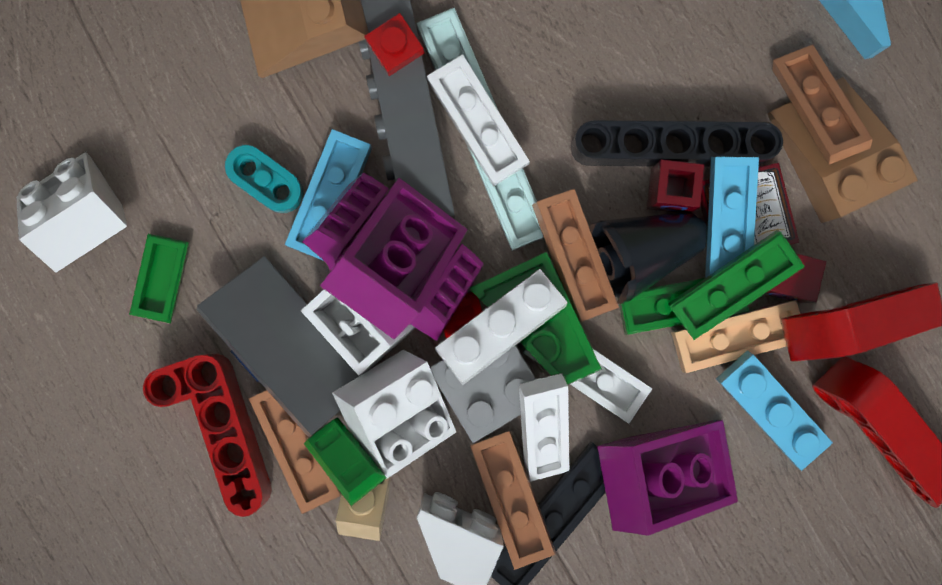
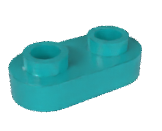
[225,145,303,213]

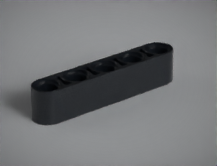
[570,120,783,167]

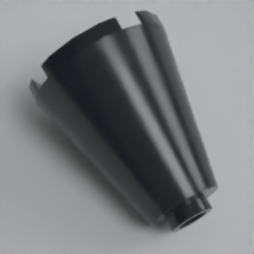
[589,212,708,304]

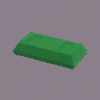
[129,234,190,323]
[304,417,386,506]

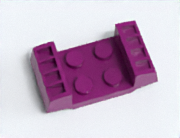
[302,173,484,341]

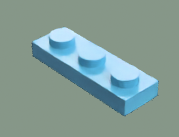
[285,129,372,261]
[705,157,759,278]
[716,351,833,471]

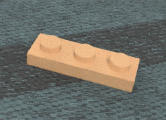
[671,300,800,373]

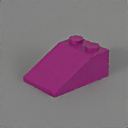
[320,178,468,339]
[598,420,738,536]

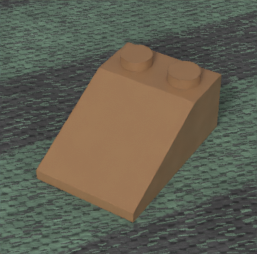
[240,0,369,78]
[767,77,918,223]

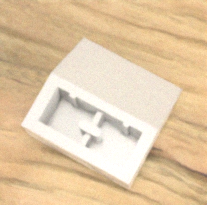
[16,152,127,273]
[301,290,415,375]
[332,350,456,479]
[417,492,504,585]

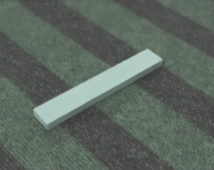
[416,8,544,251]

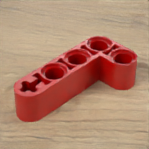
[780,282,942,361]
[143,353,272,517]
[812,356,942,508]

